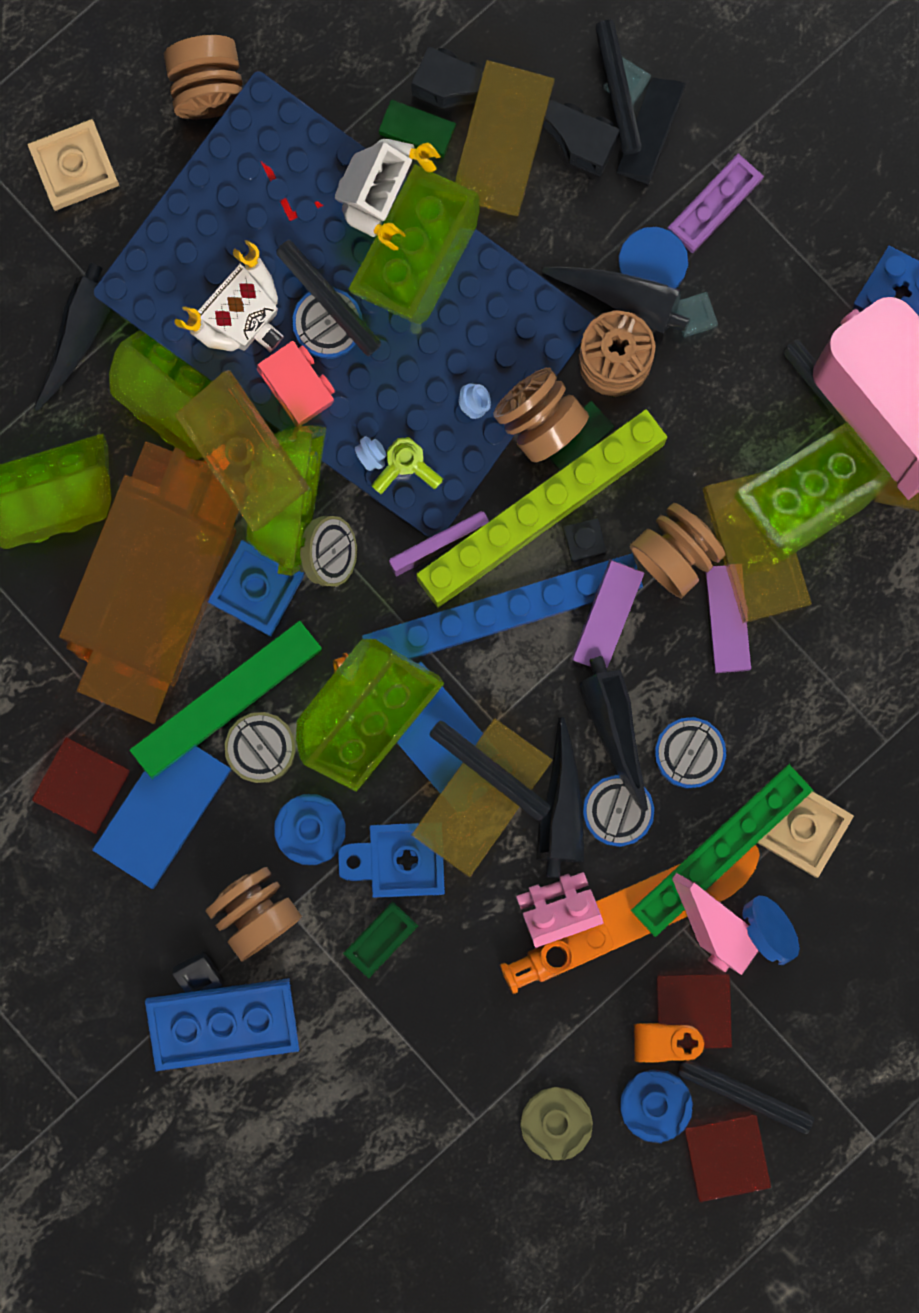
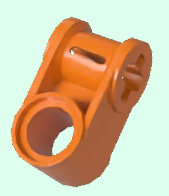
[634,1023,704,1062]

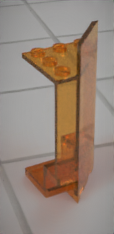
[59,442,249,724]

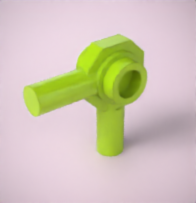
[371,437,443,494]

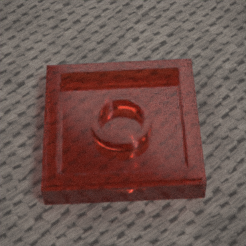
[32,737,130,834]
[657,975,732,1048]
[685,1115,771,1202]

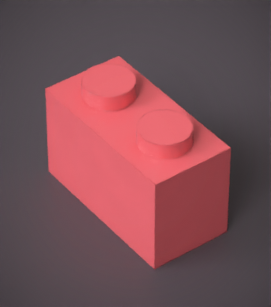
[257,341,335,428]

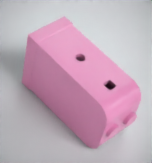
[813,297,919,500]

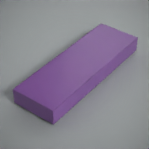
[667,154,763,254]
[389,511,489,576]
[572,559,644,668]
[705,564,751,673]

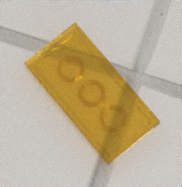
[451,60,555,216]
[174,371,310,531]
[703,470,812,623]
[411,718,552,877]

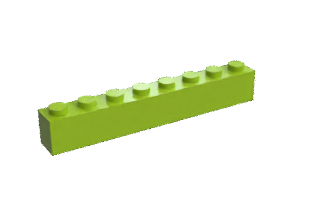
[416,409,668,608]

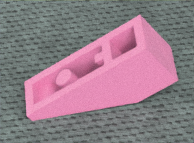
[672,873,758,975]

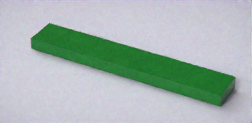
[130,621,322,779]
[630,764,814,937]

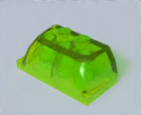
[349,164,480,324]
[109,330,258,460]
[734,422,891,561]
[245,425,326,576]
[0,433,112,549]
[296,639,445,792]

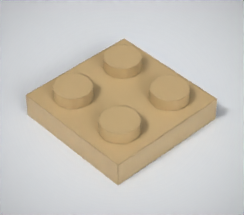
[28,119,119,211]
[758,792,854,878]

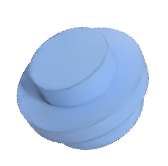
[459,383,491,419]
[355,436,387,471]

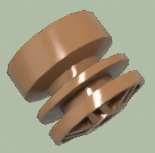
[164,35,243,119]
[578,310,656,397]
[493,368,589,462]
[630,503,726,599]
[205,867,302,962]

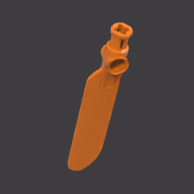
[500,845,760,994]

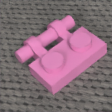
[516,872,604,948]

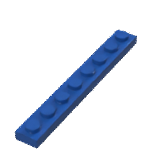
[362,553,643,671]

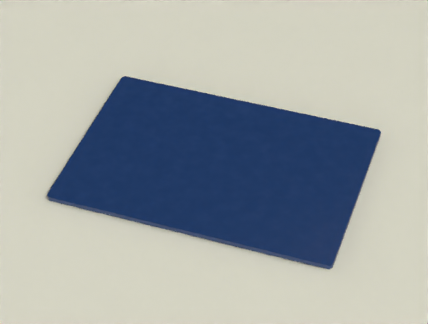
[94,72,595,538]

